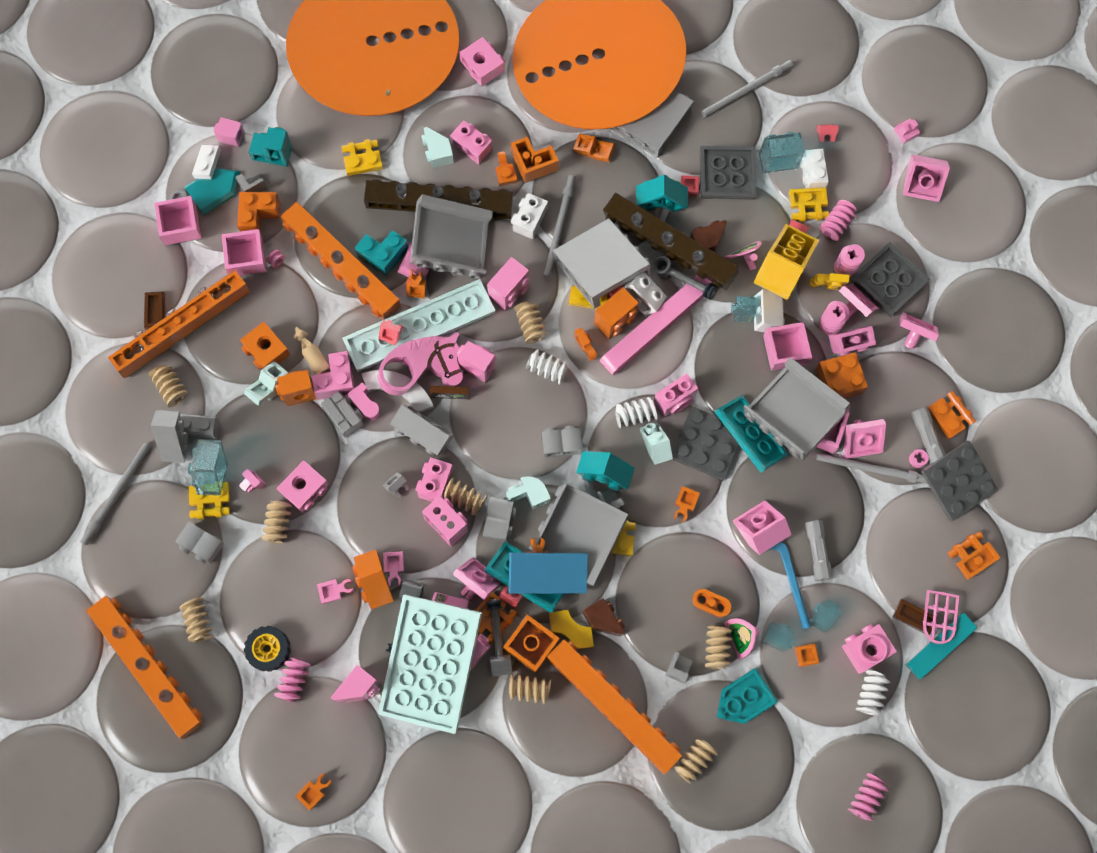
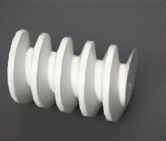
[525,349,567,385]
[615,397,658,428]
[856,670,890,716]

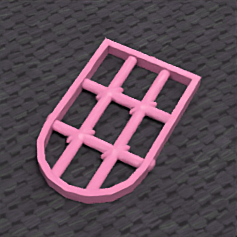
[923,590,959,644]

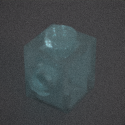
[731,296,756,322]
[809,600,842,633]
[761,622,795,652]

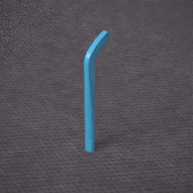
[770,542,811,629]

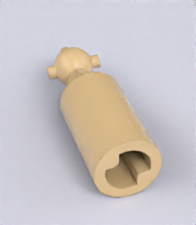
[294,327,331,375]

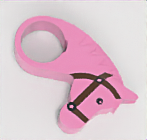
[377,332,463,395]

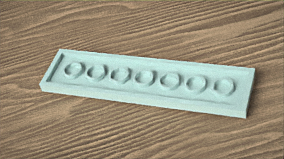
[342,279,495,372]

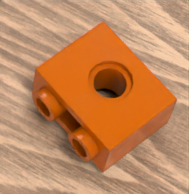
[240,321,290,370]
[275,370,317,406]

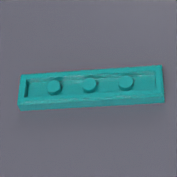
[905,613,977,680]

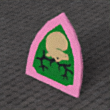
[724,241,762,271]
[724,618,759,660]

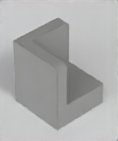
[236,174,267,192]
[596,489,625,510]
[665,652,692,684]

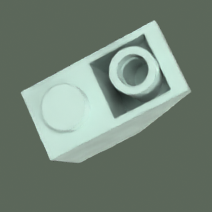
[421,127,454,168]
[640,422,673,465]

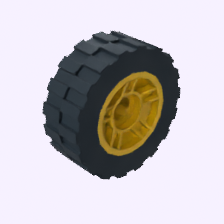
[244,626,291,672]

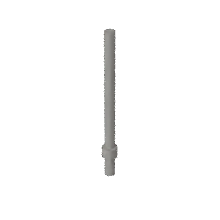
[701,60,793,117]
[543,175,576,278]
[80,442,151,546]
[816,453,928,484]

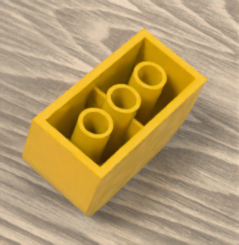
[754,224,819,300]

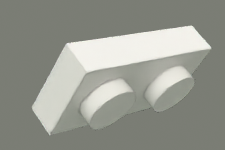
[192,145,221,179]

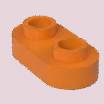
[692,589,731,618]

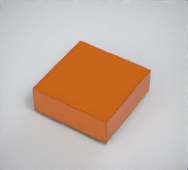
[795,644,820,667]

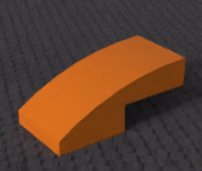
[573,134,615,162]

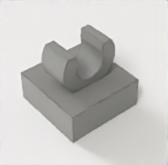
[382,472,409,498]

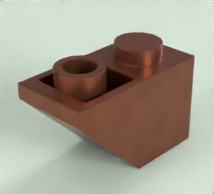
[690,220,727,252]
[582,598,625,637]

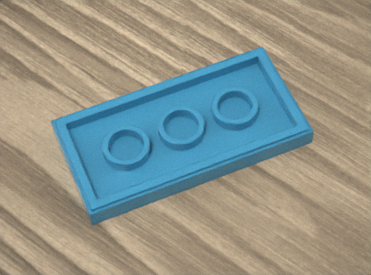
[509,553,588,594]

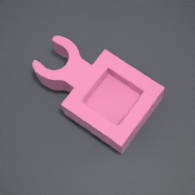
[383,551,404,587]
[317,579,354,605]

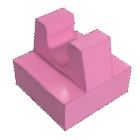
[894,118,920,144]
[239,469,266,492]

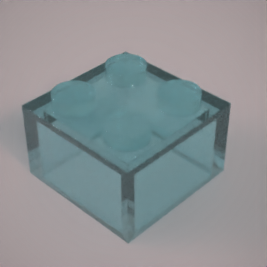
[759,132,805,173]
[188,440,228,495]

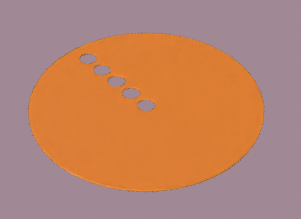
[286,0,459,116]
[513,0,686,129]

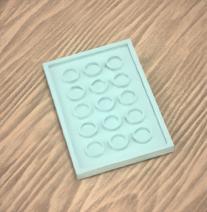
[378,594,482,734]

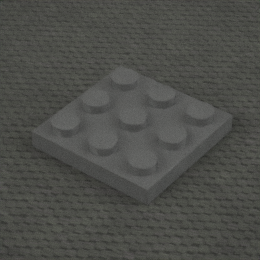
[700,146,756,199]
[851,242,931,317]
[672,406,738,481]
[921,441,998,521]

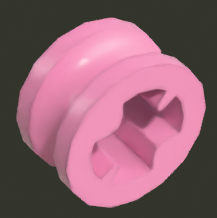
[266,249,285,268]
[909,449,928,468]

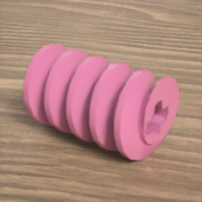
[820,200,857,241]
[834,244,865,277]
[819,301,850,335]
[274,658,311,703]
[848,773,889,821]

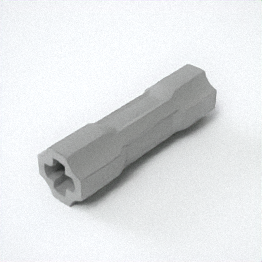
[911,407,946,465]
[805,520,833,581]

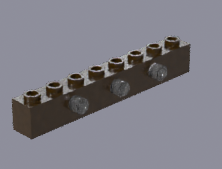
[364,179,513,220]
[603,192,739,291]

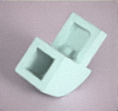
[244,361,288,405]
[506,477,551,510]

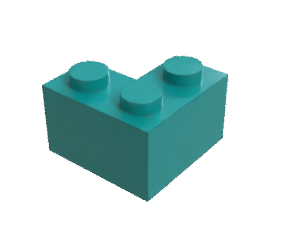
[249,127,292,167]
[636,175,688,212]
[355,230,409,277]
[576,451,635,491]

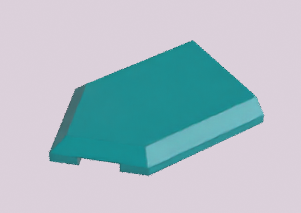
[184,168,240,215]
[716,668,778,724]

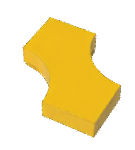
[549,610,594,650]

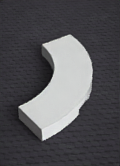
[361,370,434,413]

